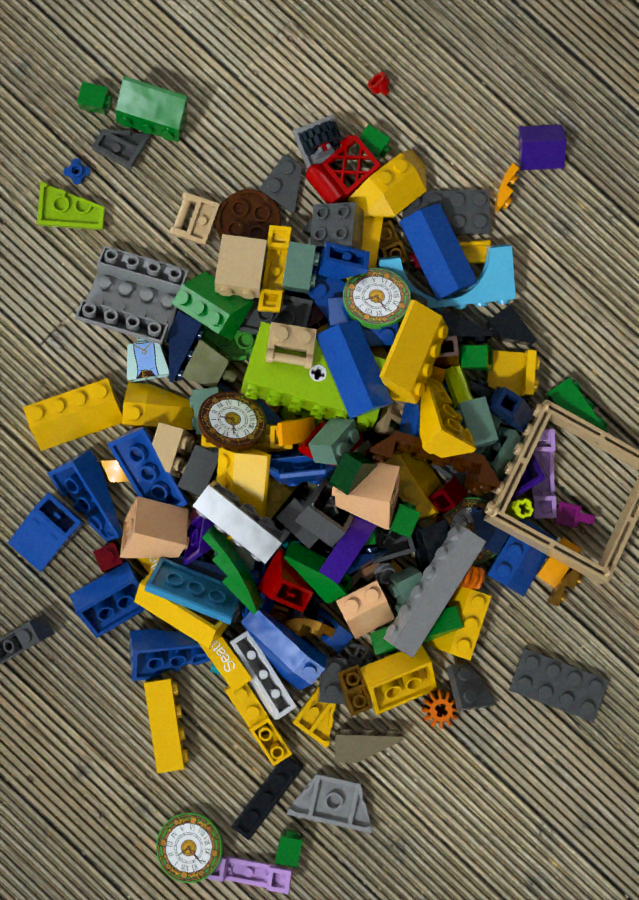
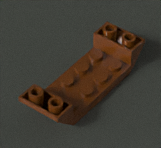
[361,432,500,495]

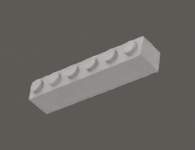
[383,523,486,658]

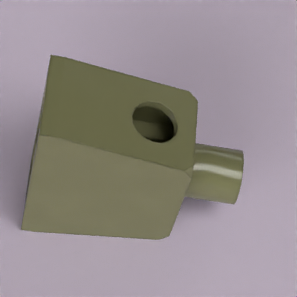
[182,337,239,388]

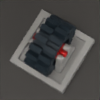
[292,115,349,169]

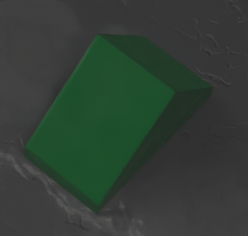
[329,452,377,495]

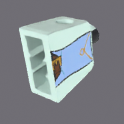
[127,337,169,383]

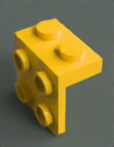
[487,350,540,398]

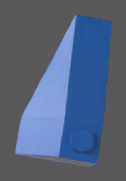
[47,449,122,542]
[241,608,327,690]
[129,629,211,681]

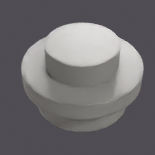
[374,562,396,584]

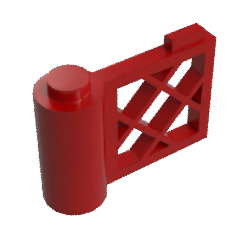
[305,134,382,204]

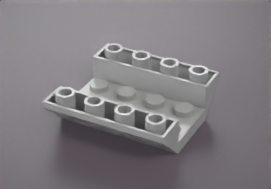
[75,245,189,345]

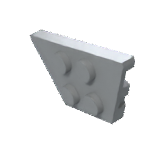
[286,773,372,833]

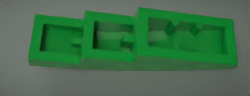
[202,524,263,614]
[370,606,464,656]

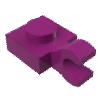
[554,501,596,528]

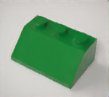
[116,76,188,142]
[171,272,254,340]

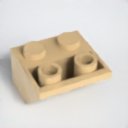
[152,422,197,479]

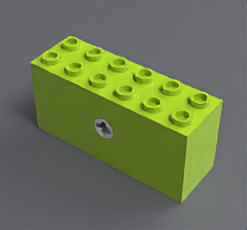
[241,321,386,433]

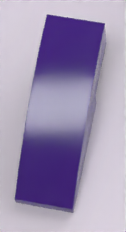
[319,516,377,584]

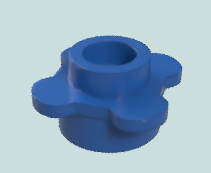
[63,158,90,185]

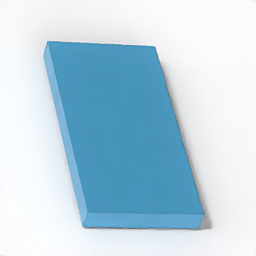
[144,557,240,625]

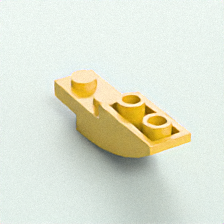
[224,683,292,766]

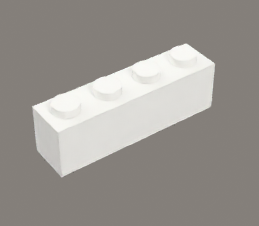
[227,630,297,720]

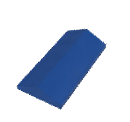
[399,203,477,301]
[316,320,393,419]
[107,427,189,507]

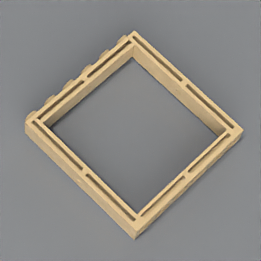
[484,400,639,584]

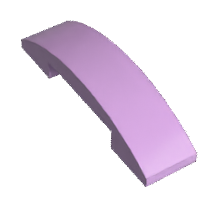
[531,429,557,518]
[205,856,292,894]

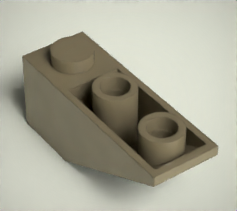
[334,728,403,763]

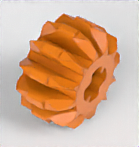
[459,564,485,590]
[421,690,458,729]

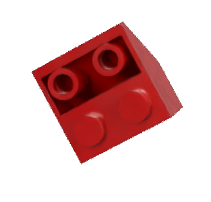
[257,548,314,612]

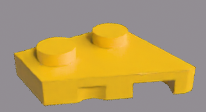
[292,685,336,748]

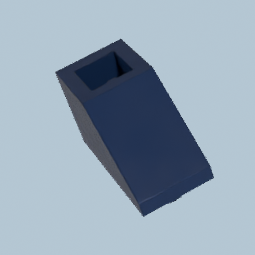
[488,387,533,432]
[469,506,510,555]

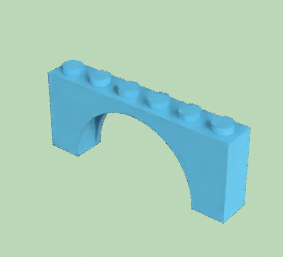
[377,244,516,311]

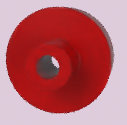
[367,72,390,96]

